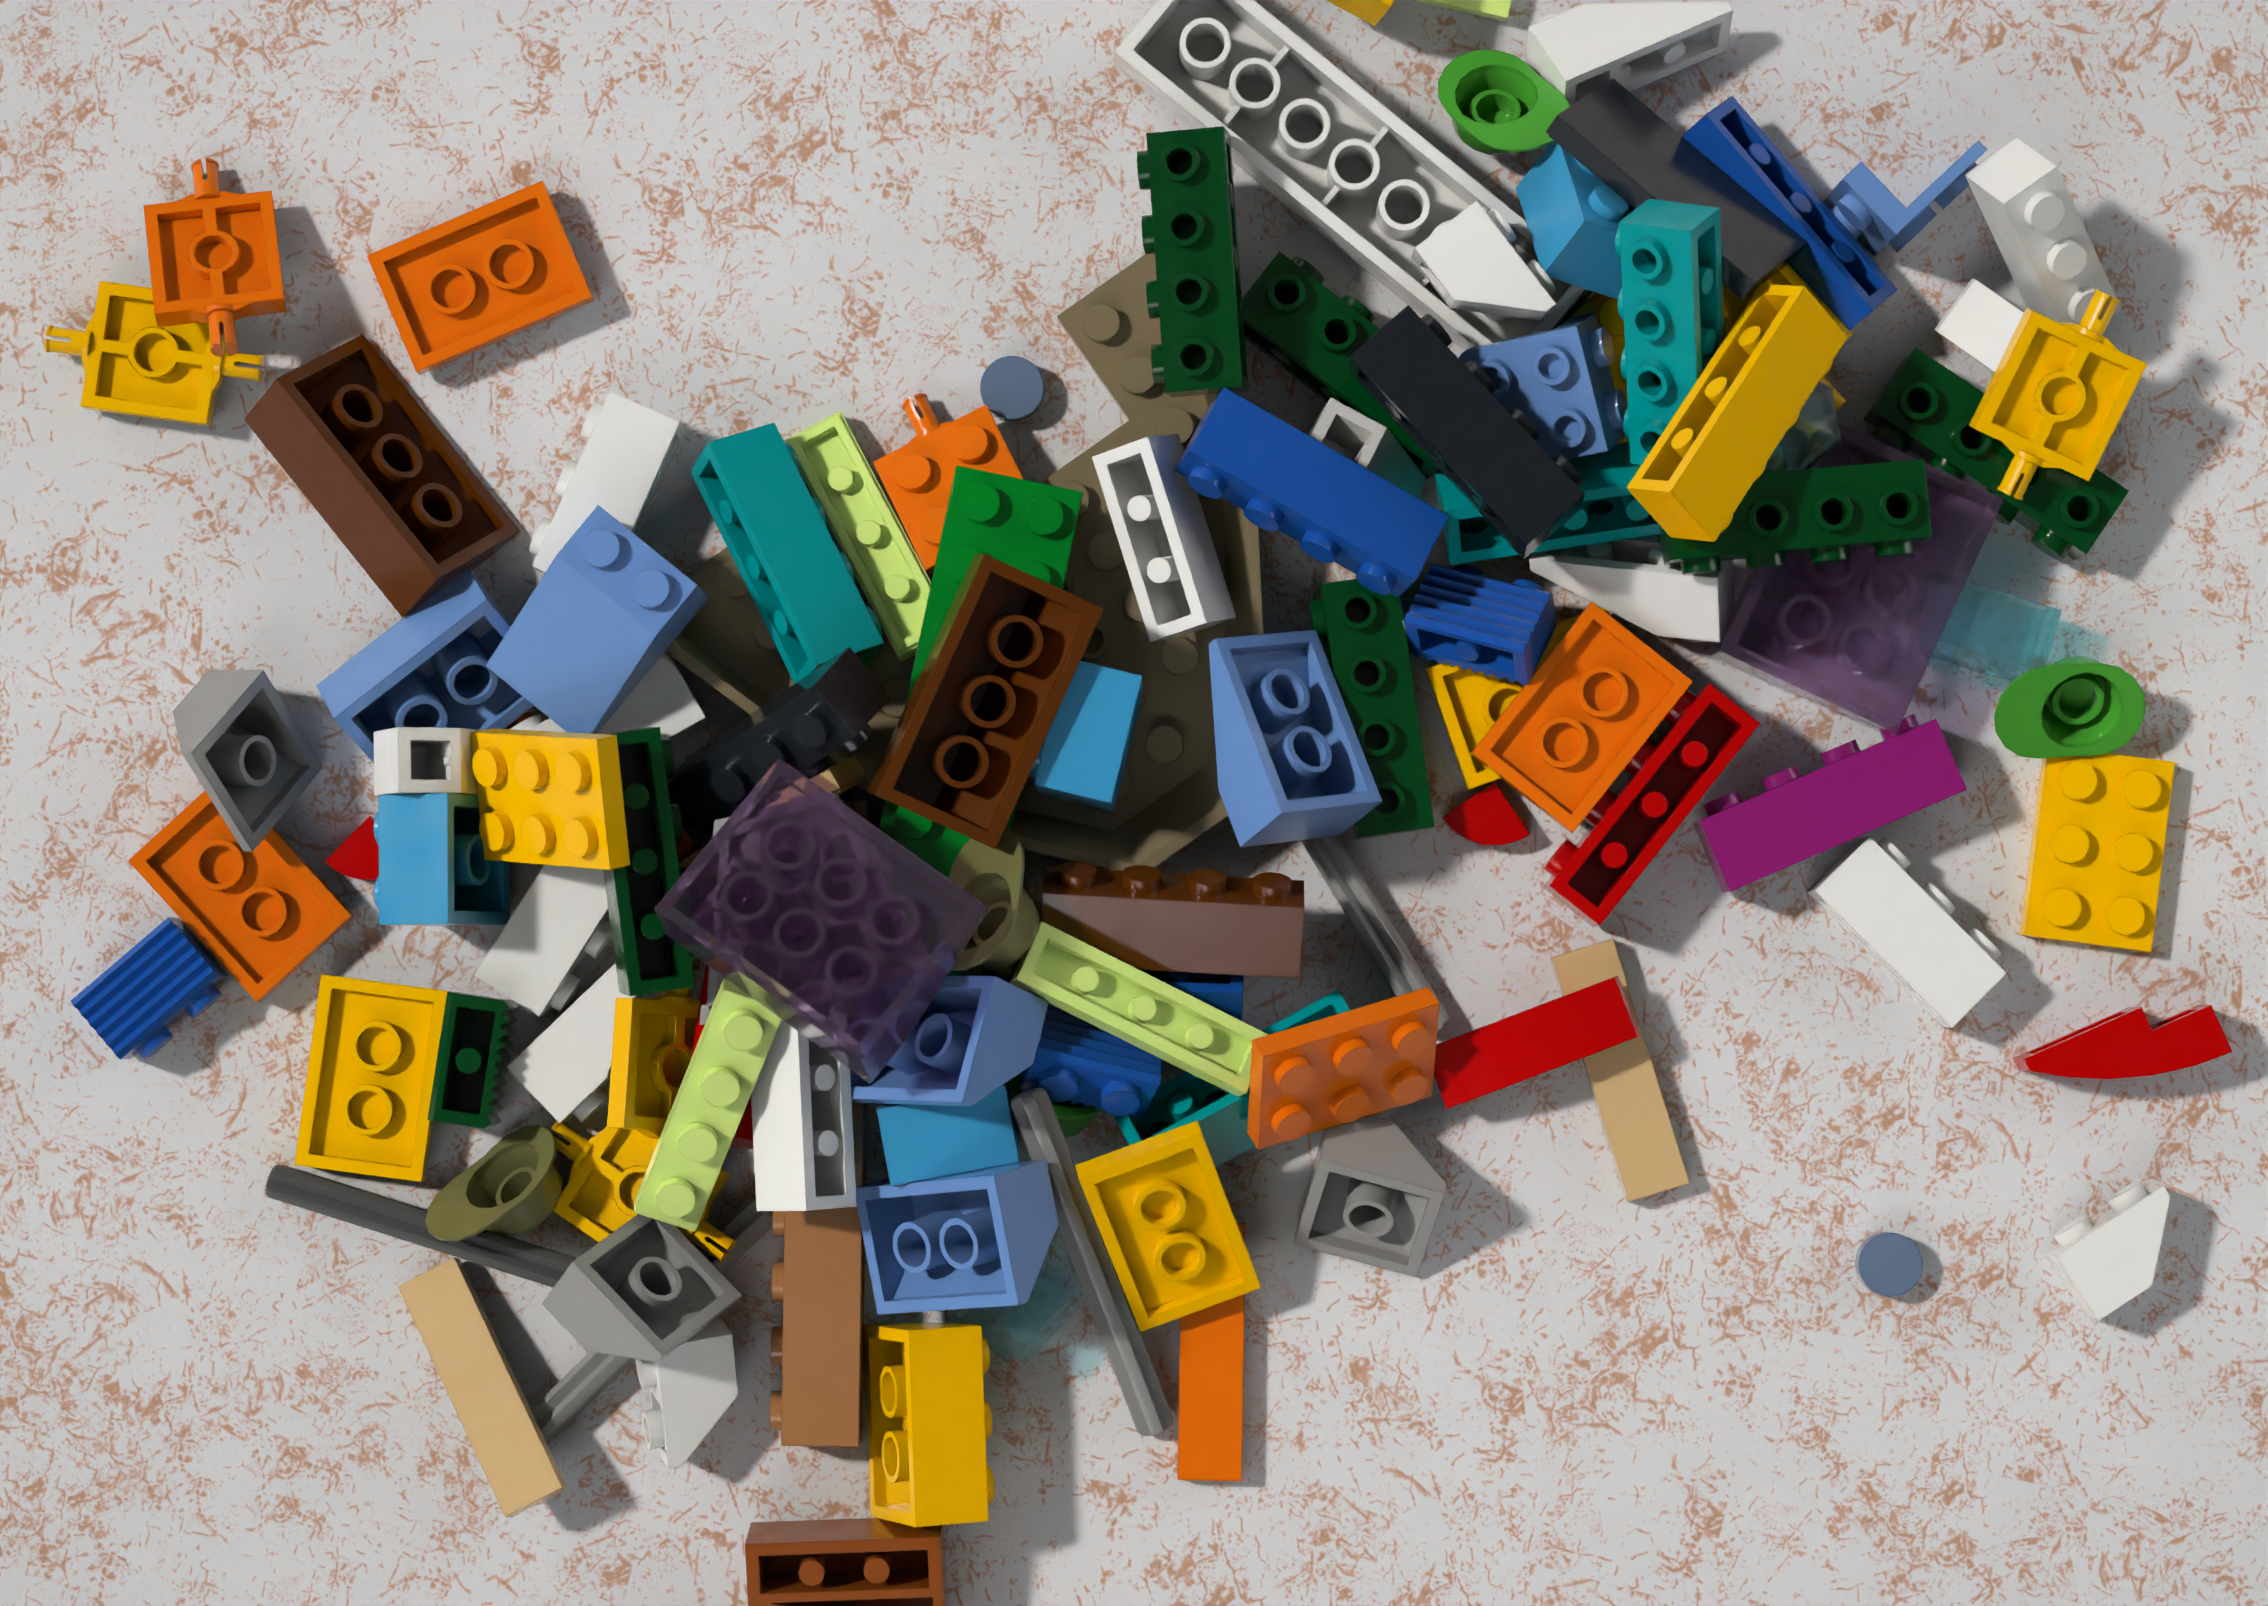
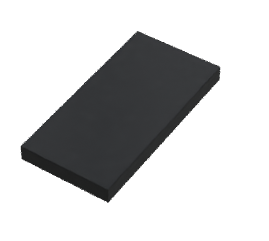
[1546,78,1807,299]

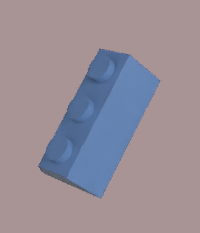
[316,568,534,763]
[848,976,1049,1106]
[856,1159,1059,1315]

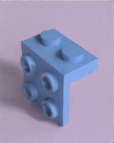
[1823,140,1988,257]
[1458,312,1628,460]

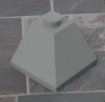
[173,670,323,852]
[1293,1115,1447,1277]
[542,1214,742,1363]

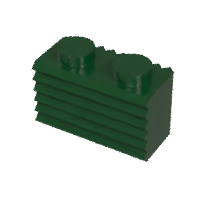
[427,992,519,1129]

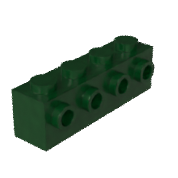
[1137,126,1249,398]
[1242,251,1437,479]
[1863,348,2129,561]
[1660,459,1932,575]
[1309,579,1435,840]
[602,727,700,996]

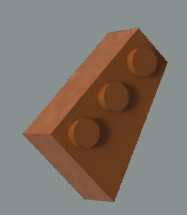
[745,1518,947,1606]

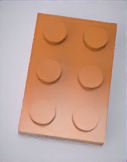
[367,181,595,375]
[1470,602,1693,833]
[128,791,355,1002]
[1247,987,1440,1150]

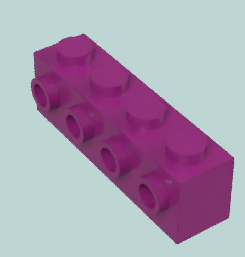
[1693,714,1967,893]

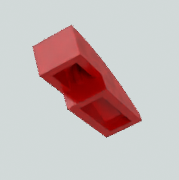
[1434,976,1641,1109]
[2013,1005,2232,1079]

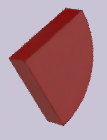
[1441,782,1530,846]
[324,816,379,880]

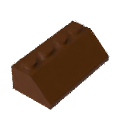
[244,334,520,618]
[867,554,1103,849]
[1041,862,1304,978]

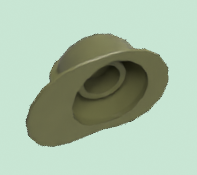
[937,827,1040,976]
[425,1125,567,1241]

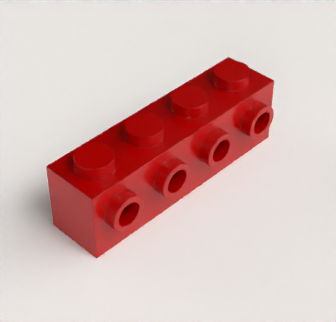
[1543,683,1760,927]

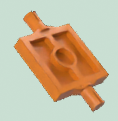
[143,158,287,357]
[873,393,1024,577]

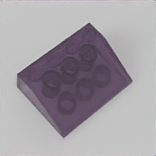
[1711,418,2004,733]
[654,758,988,1084]

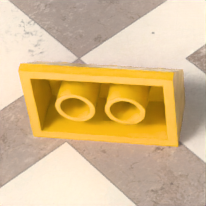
[864,1322,995,1527]

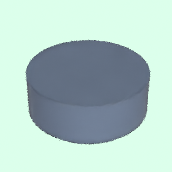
[980,356,1044,422]
[1855,1232,1923,1297]

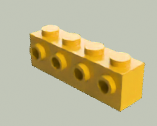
[1627,284,1848,542]

